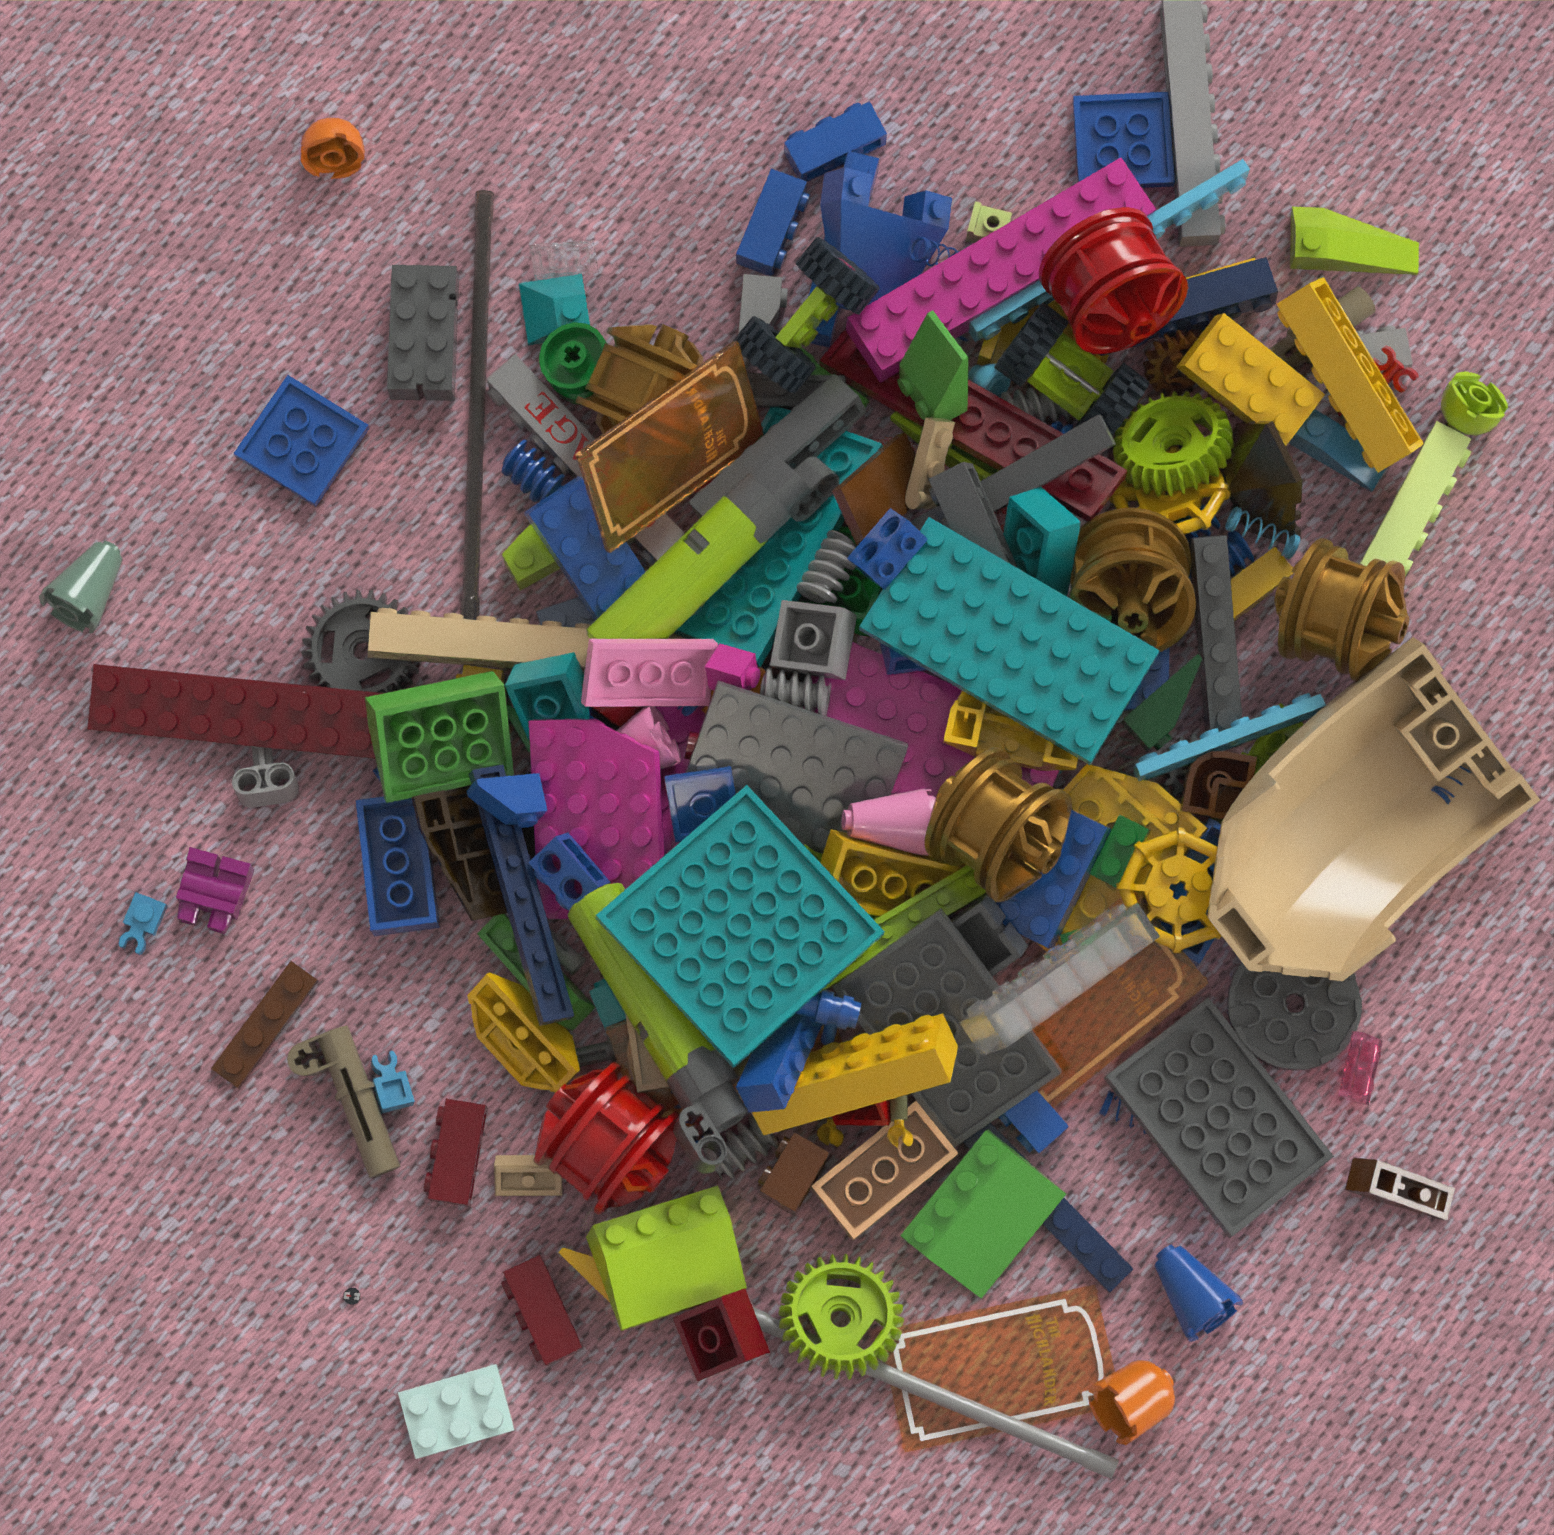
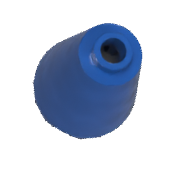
[1154,1244,1243,1342]

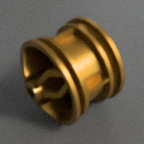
[576,324,723,456]
[1069,508,1196,653]
[1274,538,1409,681]
[924,747,1072,902]

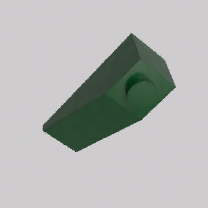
[1120,654,1202,752]

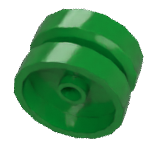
[539,322,608,405]

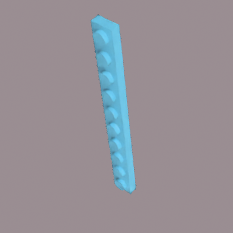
[968,159,1250,342]

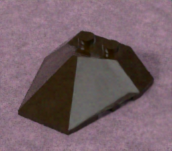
[1219,421,1302,544]
[412,772,536,921]

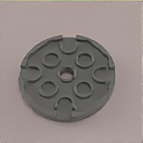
[1227,962,1362,1071]

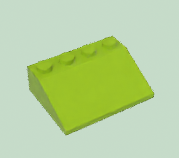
[586,1185,747,1331]

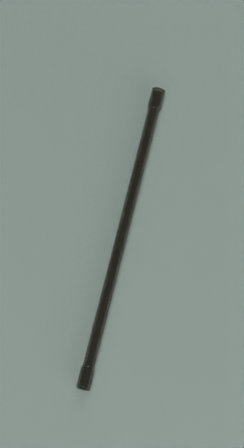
[460,190,494,620]

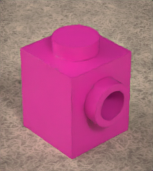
[705,644,760,691]

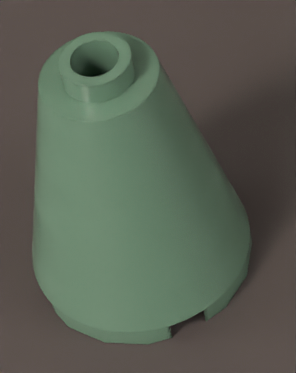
[39,541,123,633]

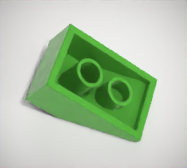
[897,310,969,420]

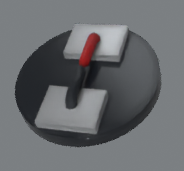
[343,1288,360,1305]

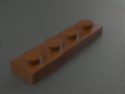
[211,961,319,1089]

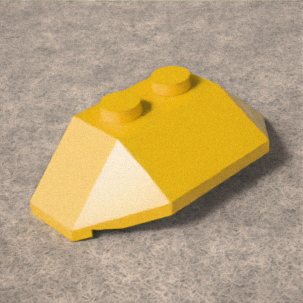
[467,972,580,1093]

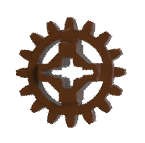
[1143,330,1201,396]

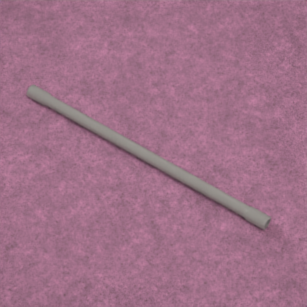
[753,1307,1119,1479]

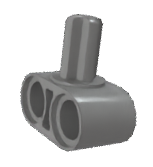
[232,746,299,808]

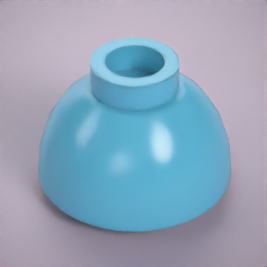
[968,363,1011,398]

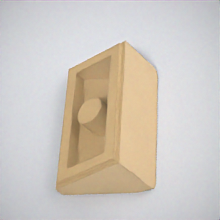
[494,1155,563,1196]

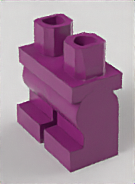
[176,847,255,934]

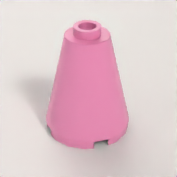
[616,706,681,769]
[841,789,935,856]

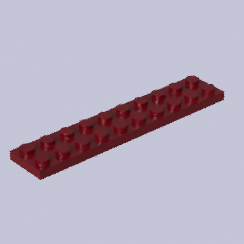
[819,328,1127,522]
[87,664,384,759]

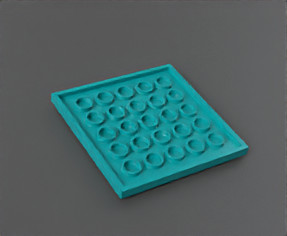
[595,785,885,1068]

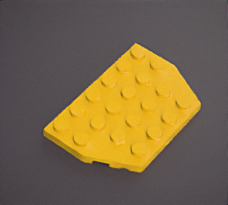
[1036,764,1208,976]

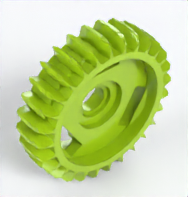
[1113,391,1234,497]
[778,1254,904,1380]

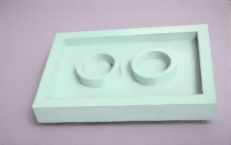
[398,1364,515,1459]

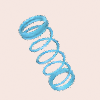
[1225,507,1300,559]

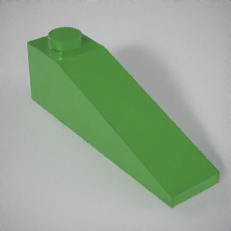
[477,914,595,1031]

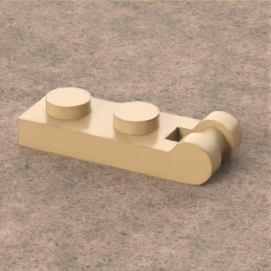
[905,418,955,509]

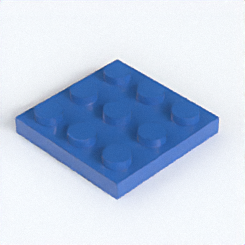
[1072,92,1175,188]
[234,375,370,507]

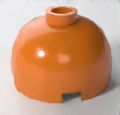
[301,117,365,179]

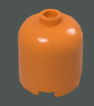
[1088,1360,1175,1445]

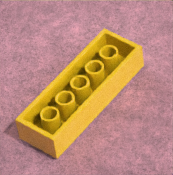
[1277,277,1424,473]
[752,1013,958,1136]

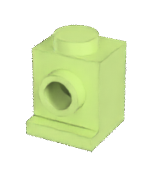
[966,201,1012,243]

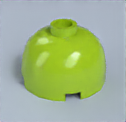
[1441,371,1508,436]

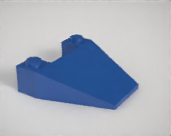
[820,167,952,311]

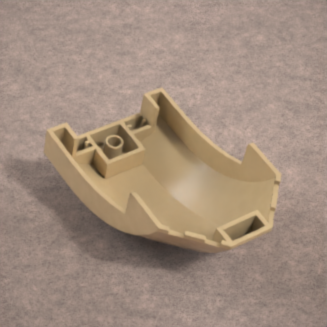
[1207,637,1540,981]

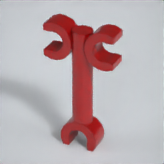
[1337,345,1419,416]

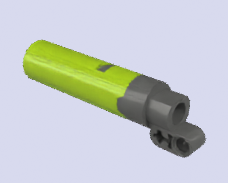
[586,455,840,639]
[568,883,747,1174]

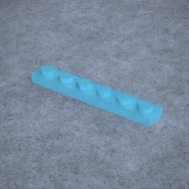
[1133,693,1326,781]

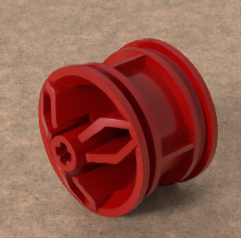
[1039,207,1188,354]
[533,1061,680,1216]

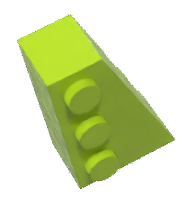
[502,524,560,591]

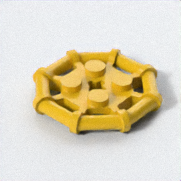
[1109,445,1231,535]
[1116,827,1222,953]

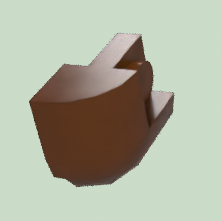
[1180,751,1257,820]

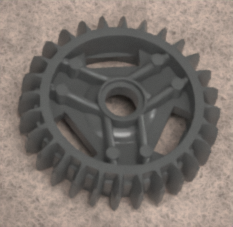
[301,589,419,693]

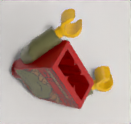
[817,1095,913,1148]

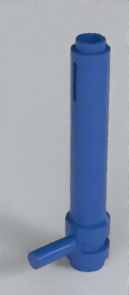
[795,990,862,1045]

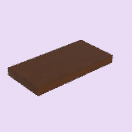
[832,433,916,546]

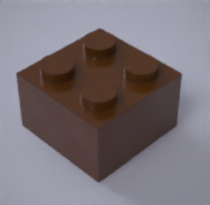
[757,1132,829,1216]

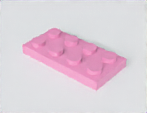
[581,639,718,707]

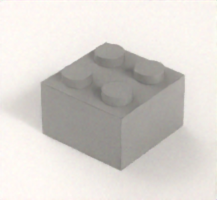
[770,600,857,680]

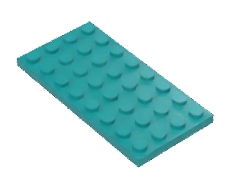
[674,407,883,667]
[859,517,1160,765]

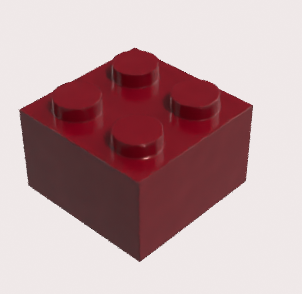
[673,1288,770,1382]

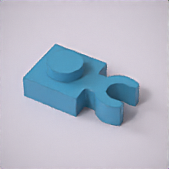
[119,892,168,955]
[371,1051,415,1114]

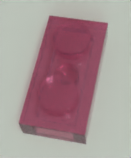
[1338,1031,1383,1105]

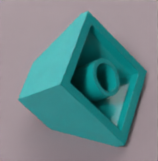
[519,274,590,346]

